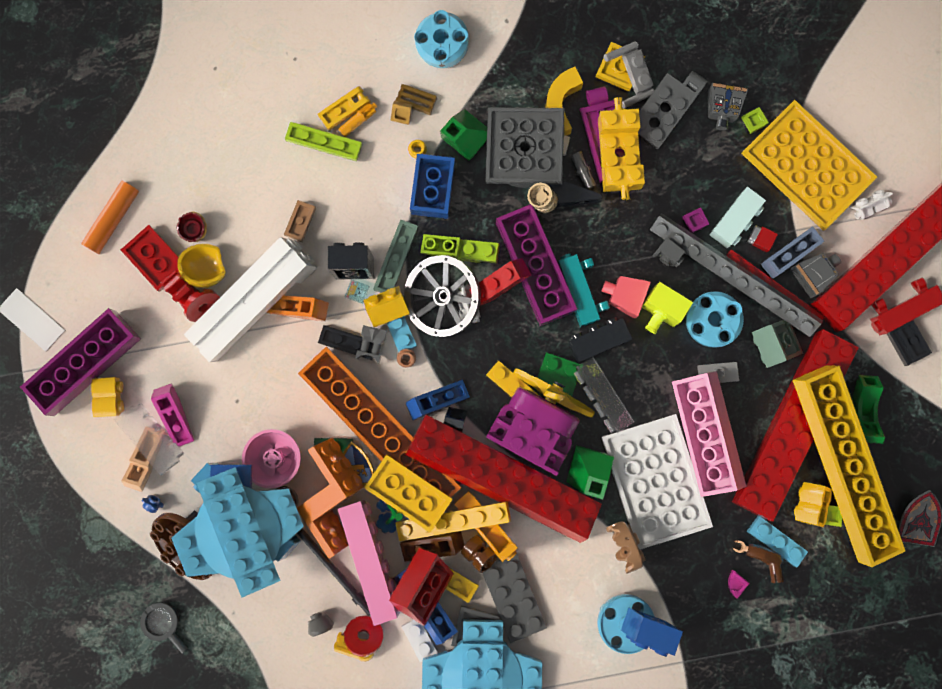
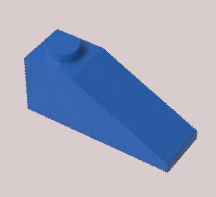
[406,380,470,420]

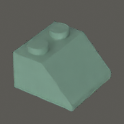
[752,320,803,368]

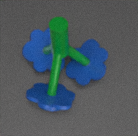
[376,499,409,534]

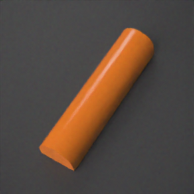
[81,180,139,254]

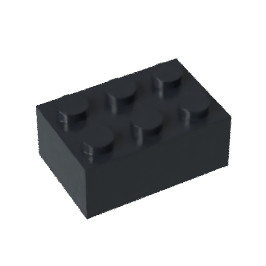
[328,242,374,280]

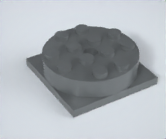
[486,107,564,188]

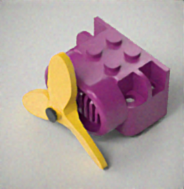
[486,369,595,476]

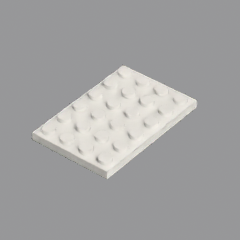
[601,414,713,550]

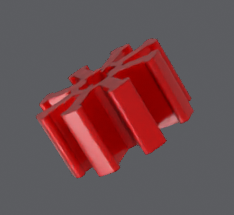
[161,270,201,309]

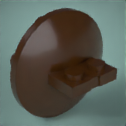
[150,510,213,580]

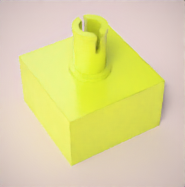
[642,282,693,334]

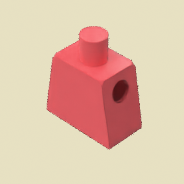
[602,276,651,319]

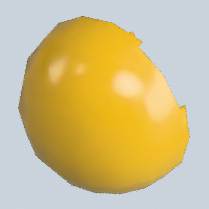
[177,244,226,288]

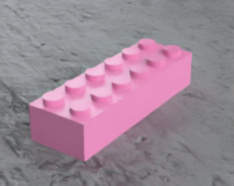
[672,371,746,497]
[338,500,401,626]

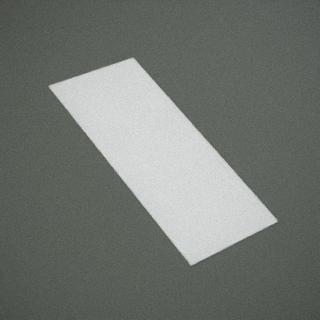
[0,288,65,352]

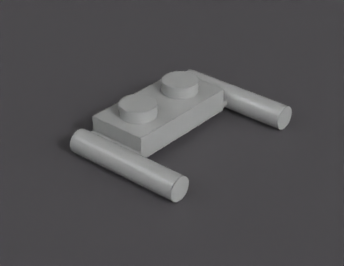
[604,41,654,109]

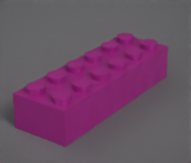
[496,204,577,327]
[20,308,141,416]

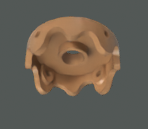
[606,521,645,574]

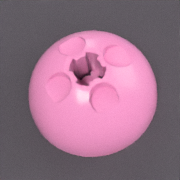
[242,429,301,488]

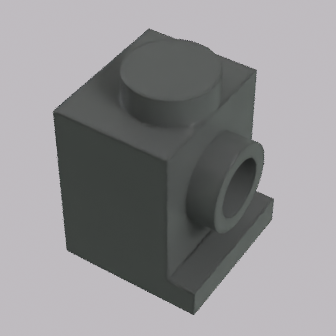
[652,238,685,267]

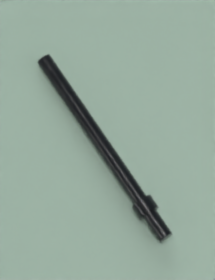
[297,528,370,616]

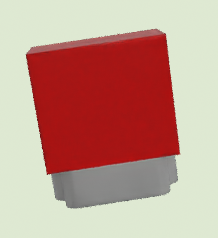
[747,225,778,252]

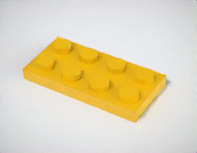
[364,454,452,533]

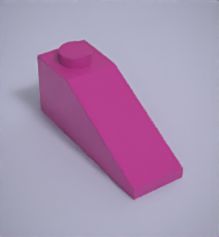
[151,383,194,448]

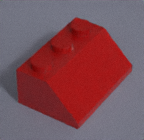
[389,548,454,626]

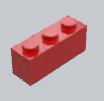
[469,258,531,305]

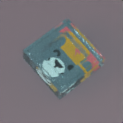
[345,279,369,304]

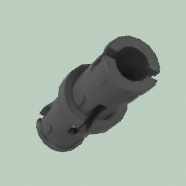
[571,151,597,190]

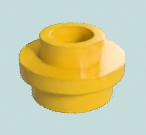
[408,140,427,158]

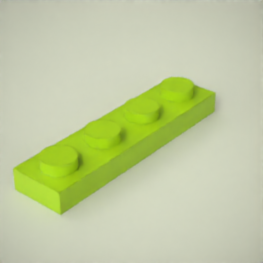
[285,122,362,162]

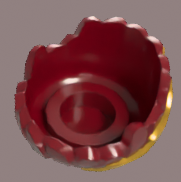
[176,211,207,242]

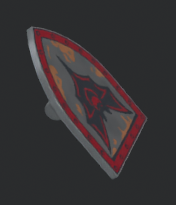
[898,490,942,547]

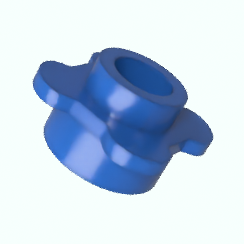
[141,495,164,513]

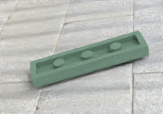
[373,219,419,293]

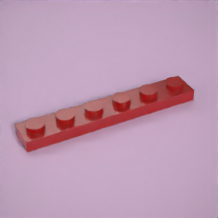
[726,250,824,320]

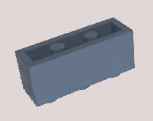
[761,226,825,279]

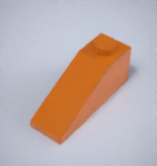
[267,295,329,321]

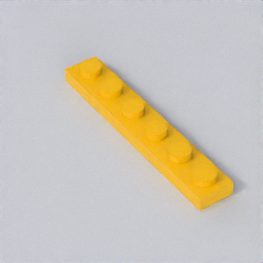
[396,501,511,541]

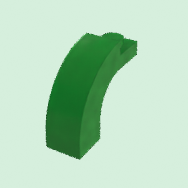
[853,375,885,444]

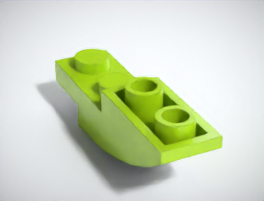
[421,234,500,263]

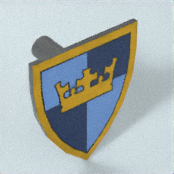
[343,441,374,486]

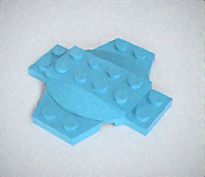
[171,467,304,598]
[422,619,542,689]

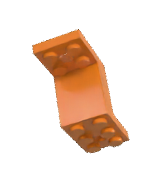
[297,438,365,559]

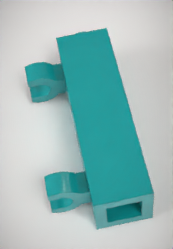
[558,254,610,328]

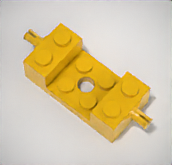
[598,97,645,200]

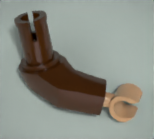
[733,540,784,583]

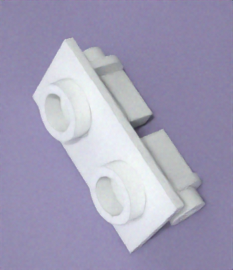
[849,190,893,220]
[455,284,481,323]

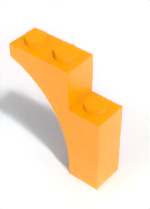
[454,491,518,562]

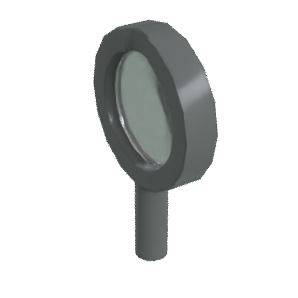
[140,602,188,654]

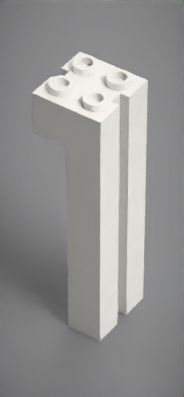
[184,237,317,362]

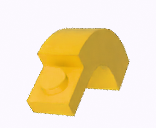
[546,67,583,136]

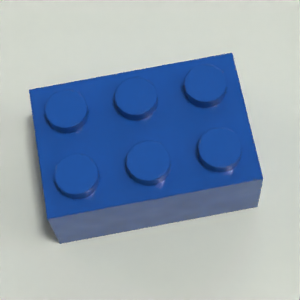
[410,154,455,219]
[621,607,683,657]

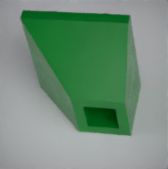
[440,109,488,161]
[566,445,614,499]

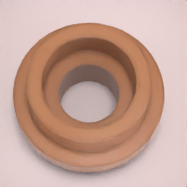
[397,348,416,368]

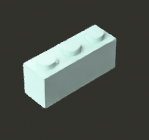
[709,187,766,248]

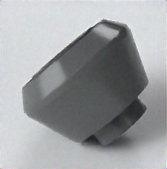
[308,612,334,637]

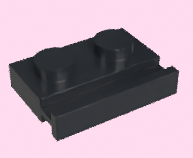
[887,320,932,366]

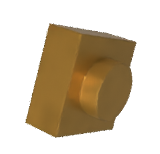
[391,101,412,125]

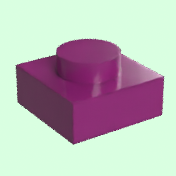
[683,208,709,233]

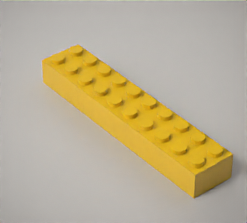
[793,365,905,567]

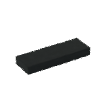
[318,325,374,361]

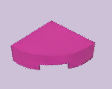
[728,570,750,599]

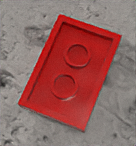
[120,225,179,292]

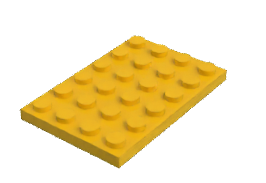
[741,100,877,231]

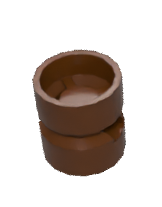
[461,535,498,573]

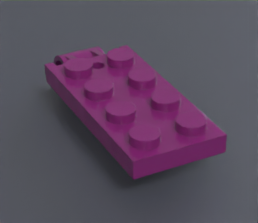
[580,86,625,183]

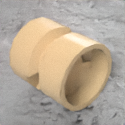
[527,183,558,213]

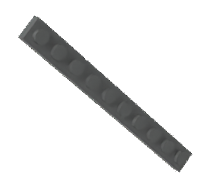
[650,213,823,337]

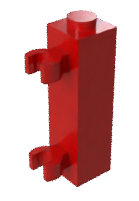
[870,277,942,336]

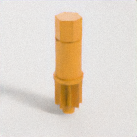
[338,102,377,138]

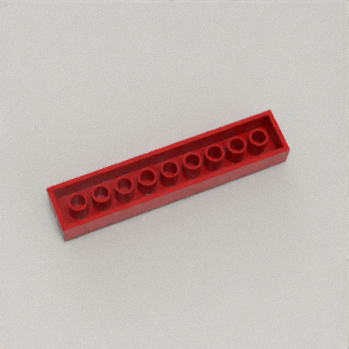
[810,182,942,332]
[732,329,859,522]
[405,415,602,543]

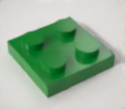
[534,353,582,397]

